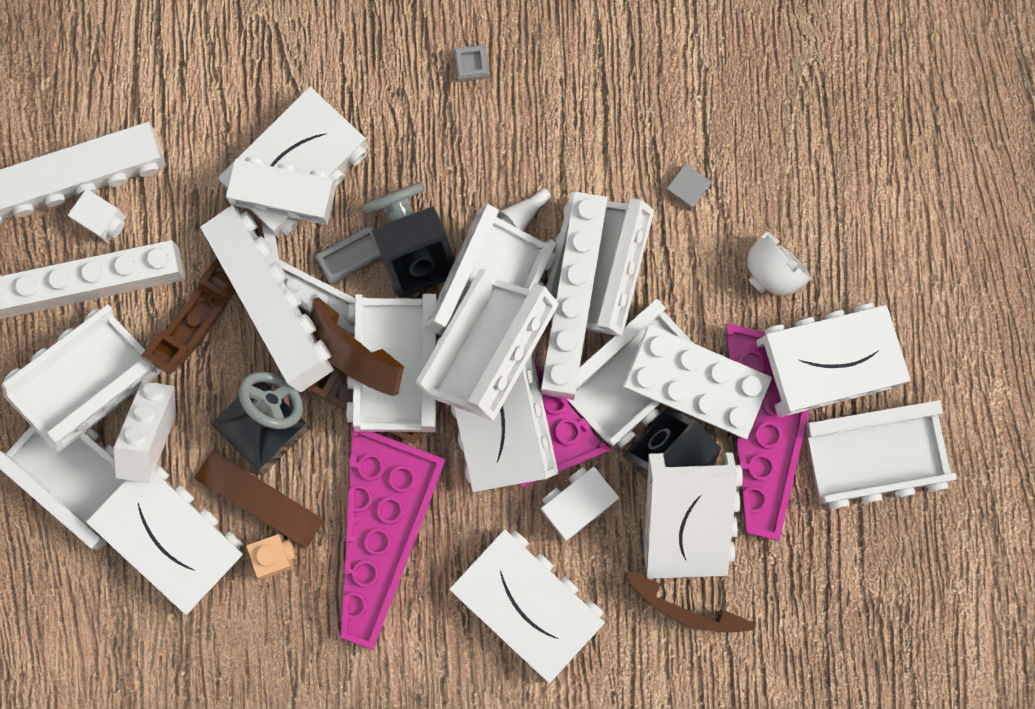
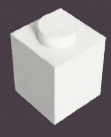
[68,188,126,244]

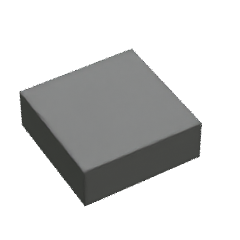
[454,44,490,82]
[666,163,712,210]

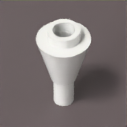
[497,188,552,231]

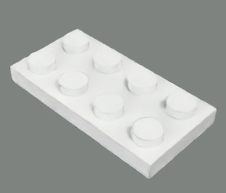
[622,325,772,439]

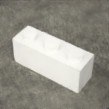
[226,157,336,225]
[114,381,176,483]

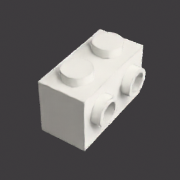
[541,467,619,542]

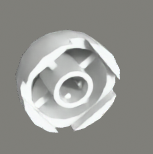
[747,231,812,296]

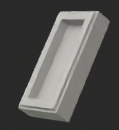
[315,225,382,285]

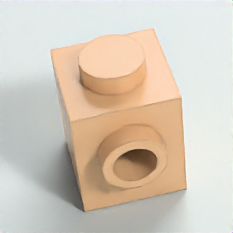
[247,534,296,579]

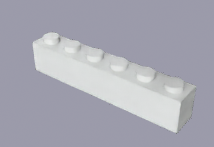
[0,121,166,224]
[541,192,608,400]
[200,205,334,393]
[0,240,185,319]

